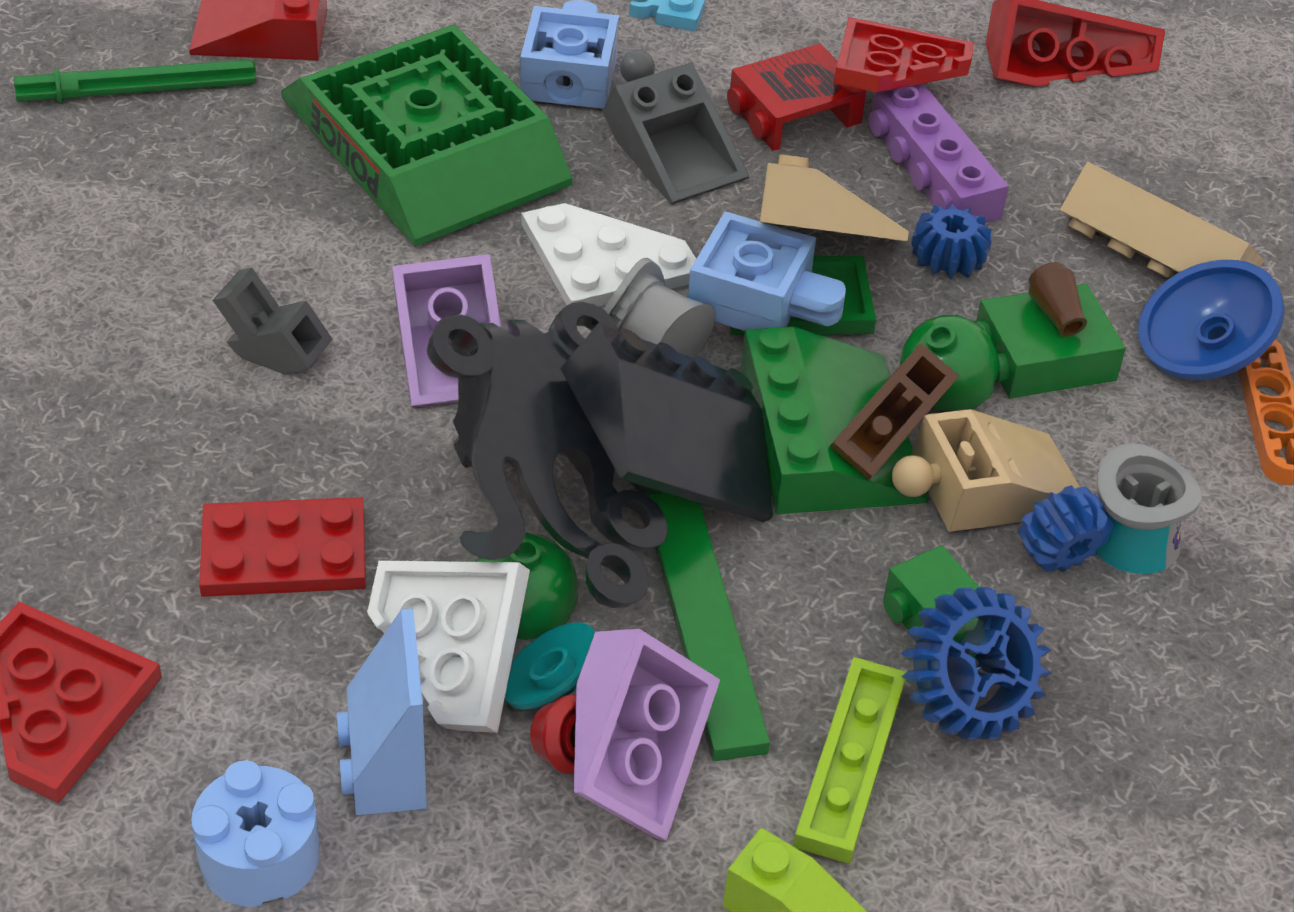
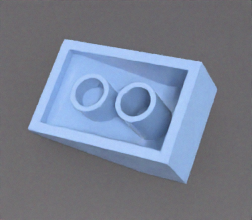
[337,608,427,815]

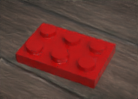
[199,497,366,597]

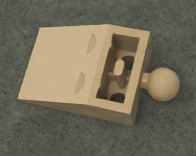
[892,409,1080,532]

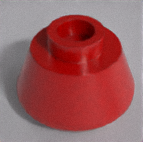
[530,694,576,774]

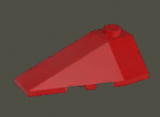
[986,0,1166,87]

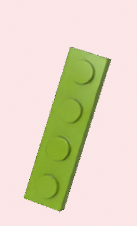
[793,657,906,864]

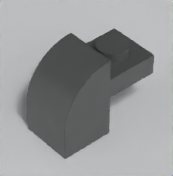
[212,267,333,374]

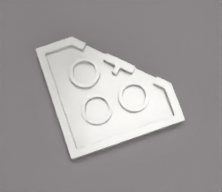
[521,203,696,307]
[367,561,530,733]

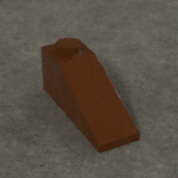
[830,343,959,480]

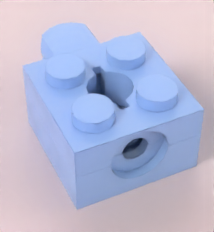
[520,0,619,109]
[688,211,846,331]

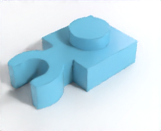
[629,0,705,31]

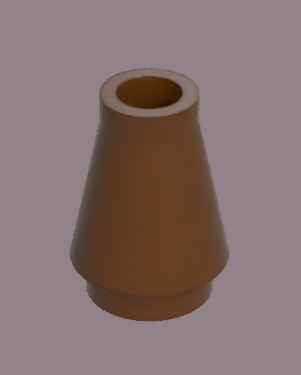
[1028,262,1087,337]

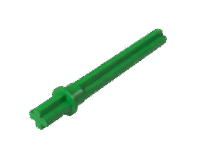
[14,59,256,104]

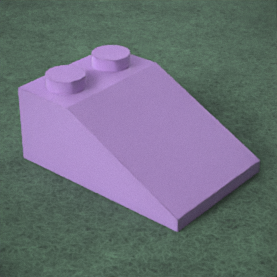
[392,254,501,408]
[574,629,720,841]

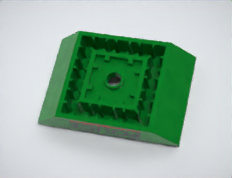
[281,24,572,247]

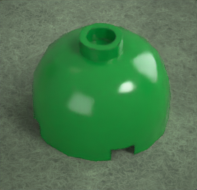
[900,315,1000,412]
[476,532,579,640]

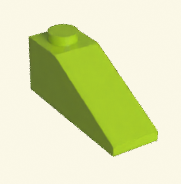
[723,827,867,912]

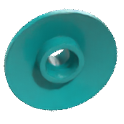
[504,622,595,710]

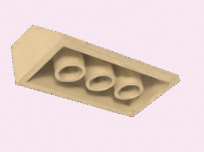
[1060,161,1264,279]

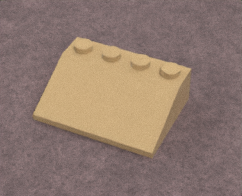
[760,154,909,241]

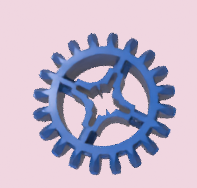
[901,587,1052,740]

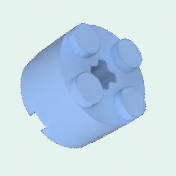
[192,760,320,907]

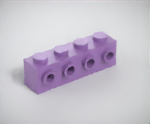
[869,84,1009,223]

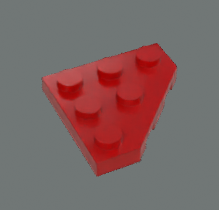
[833,17,974,93]
[0,601,162,803]

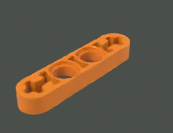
[1238,339,1294,485]

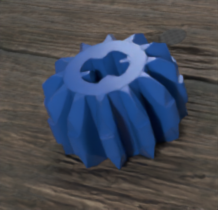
[911,204,992,280]
[1018,485,1114,572]

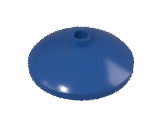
[1138,260,1285,380]

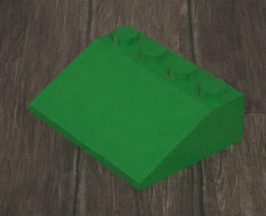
[740,326,928,515]

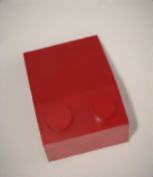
[189,0,328,61]

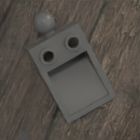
[602,50,749,204]

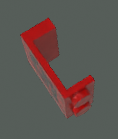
[727,43,866,151]

